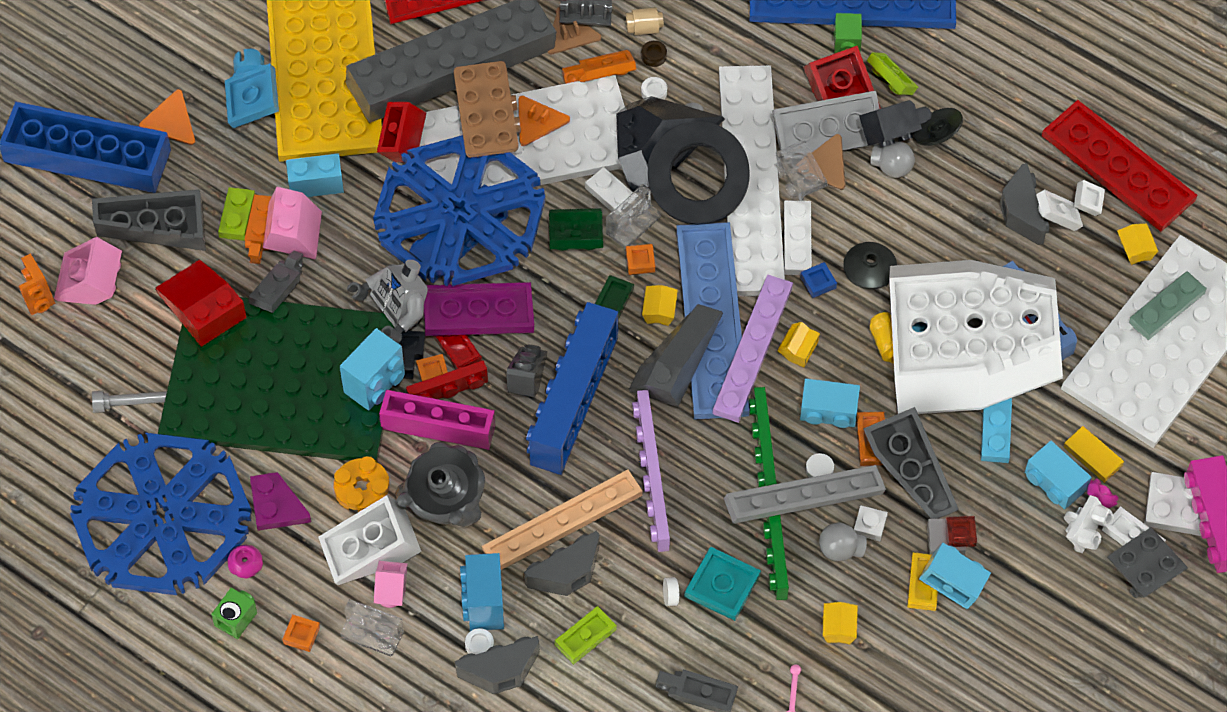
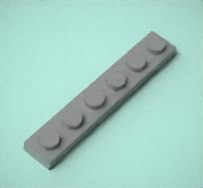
[724,465,886,524]

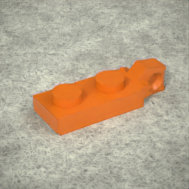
[562,50,637,84]
[244,194,272,264]

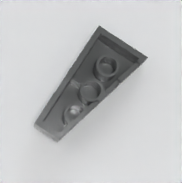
[92,189,206,251]

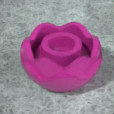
[1087,478,1119,508]
[227,545,263,579]

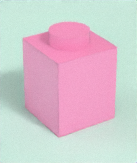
[374,561,408,608]

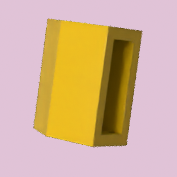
[1117,223,1158,265]
[642,285,678,326]
[777,322,820,368]
[823,602,858,645]

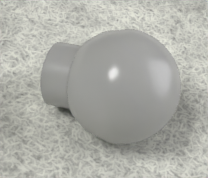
[871,141,915,178]
[819,522,867,561]

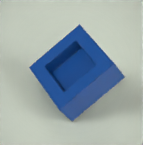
[800,262,837,298]

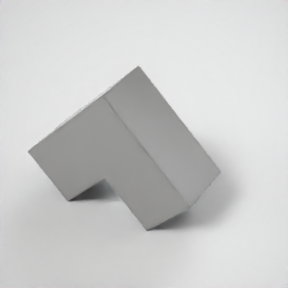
[927,519,966,556]

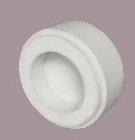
[641,77,667,100]
[806,454,834,478]
[663,577,679,606]
[465,628,494,654]

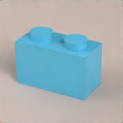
[286,153,344,197]
[800,379,860,428]
[1025,441,1092,510]
[919,543,991,609]

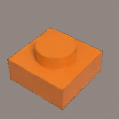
[626,244,655,275]
[416,354,448,381]
[282,614,320,652]

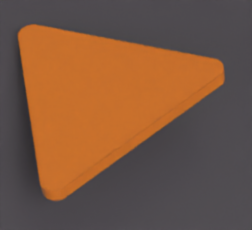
[139,89,195,145]
[518,95,570,146]

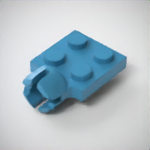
[225,49,279,128]

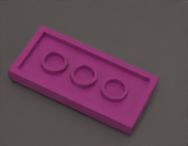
[424,282,535,336]

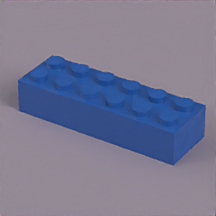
[0,101,171,193]
[526,302,618,475]

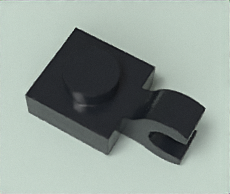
[399,331,426,379]

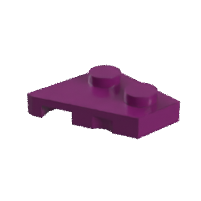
[250,472,311,531]

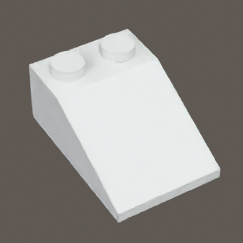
[318,495,421,585]

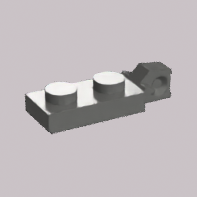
[249,251,304,313]
[656,669,738,712]

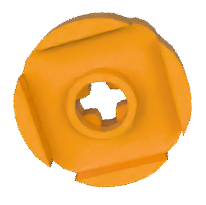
[333,456,390,512]

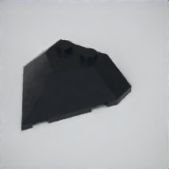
[616,96,725,195]

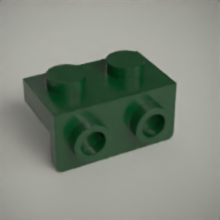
[549,208,603,251]

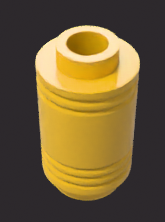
[869,312,894,363]

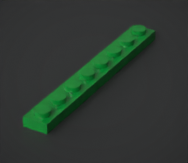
[749,387,789,600]

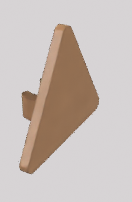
[547,7,601,55]
[793,134,846,190]

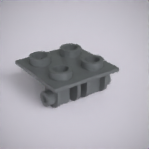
[560,0,612,26]
[1107,527,1188,598]

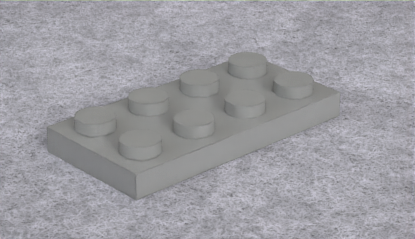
[772,91,880,162]

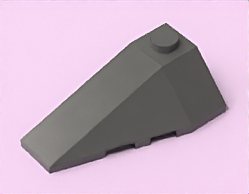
[629,304,723,407]
[863,407,959,519]

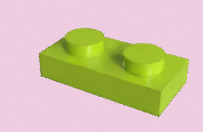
[867,52,919,95]
[218,187,255,241]
[554,606,617,665]

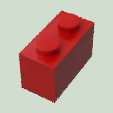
[377,102,427,163]

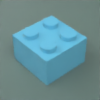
[340,328,405,411]

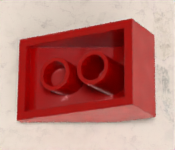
[804,46,881,109]
[155,259,246,347]

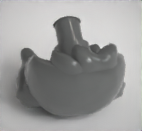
[395,442,485,527]

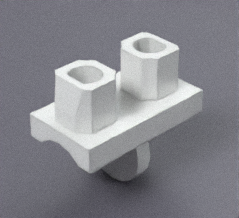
[1064,495,1115,553]

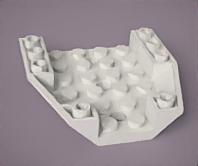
[889,260,1063,414]

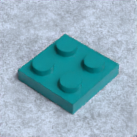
[684,547,761,621]

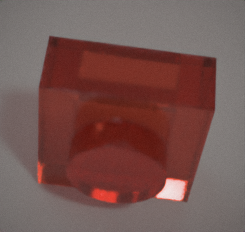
[945,516,977,547]

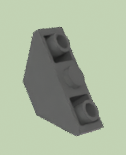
[1000,163,1049,245]
[507,345,548,397]
[524,530,600,596]
[455,636,540,694]

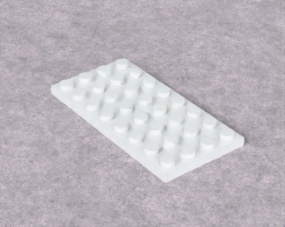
[419,75,625,187]
[1061,235,1227,448]

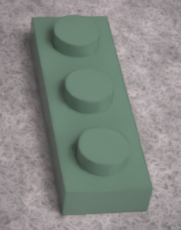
[1129,271,1207,340]

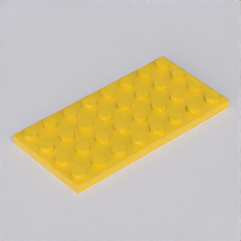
[267,0,382,162]

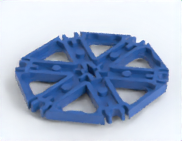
[373,135,546,286]
[70,433,252,595]

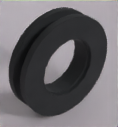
[647,121,750,225]

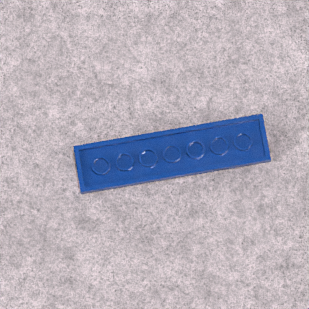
[749,0,956,29]

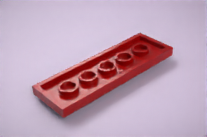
[1042,100,1198,232]

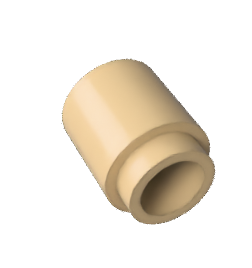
[626,7,664,35]

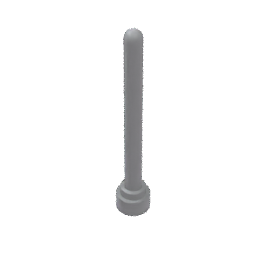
[92,390,167,413]

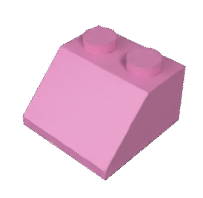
[263,187,322,259]
[54,237,122,305]

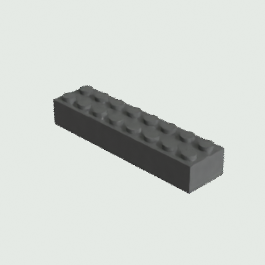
[346,0,557,123]

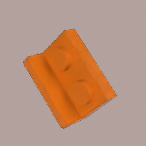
[19,253,56,315]

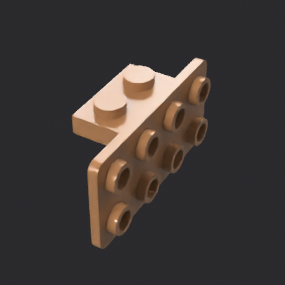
[454,61,521,158]

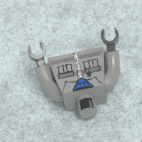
[347,260,428,344]

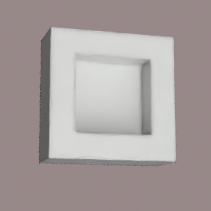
[1074,180,1105,216]
[854,505,888,541]

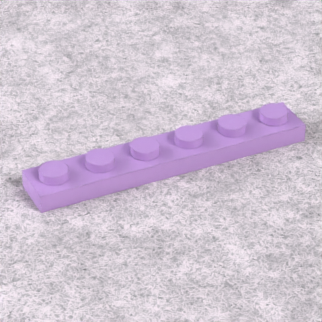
[713,274,793,423]
[632,390,670,552]

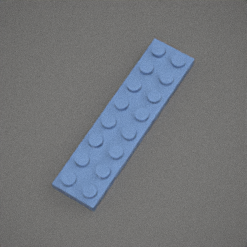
[676,222,749,420]

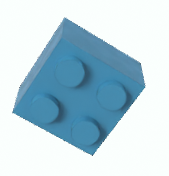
[460,553,504,631]

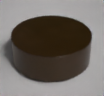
[641,40,667,67]

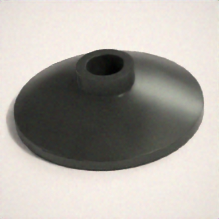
[913,108,963,146]
[843,242,897,290]

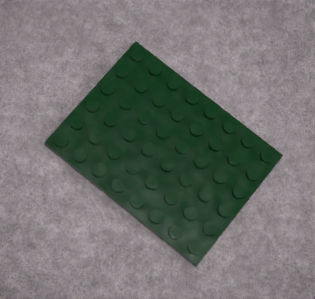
[158,297,395,463]

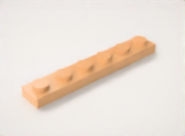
[482,470,643,570]

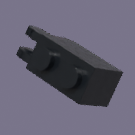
[859,100,932,148]

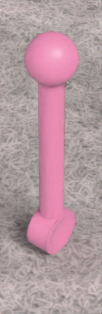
[787,664,801,712]

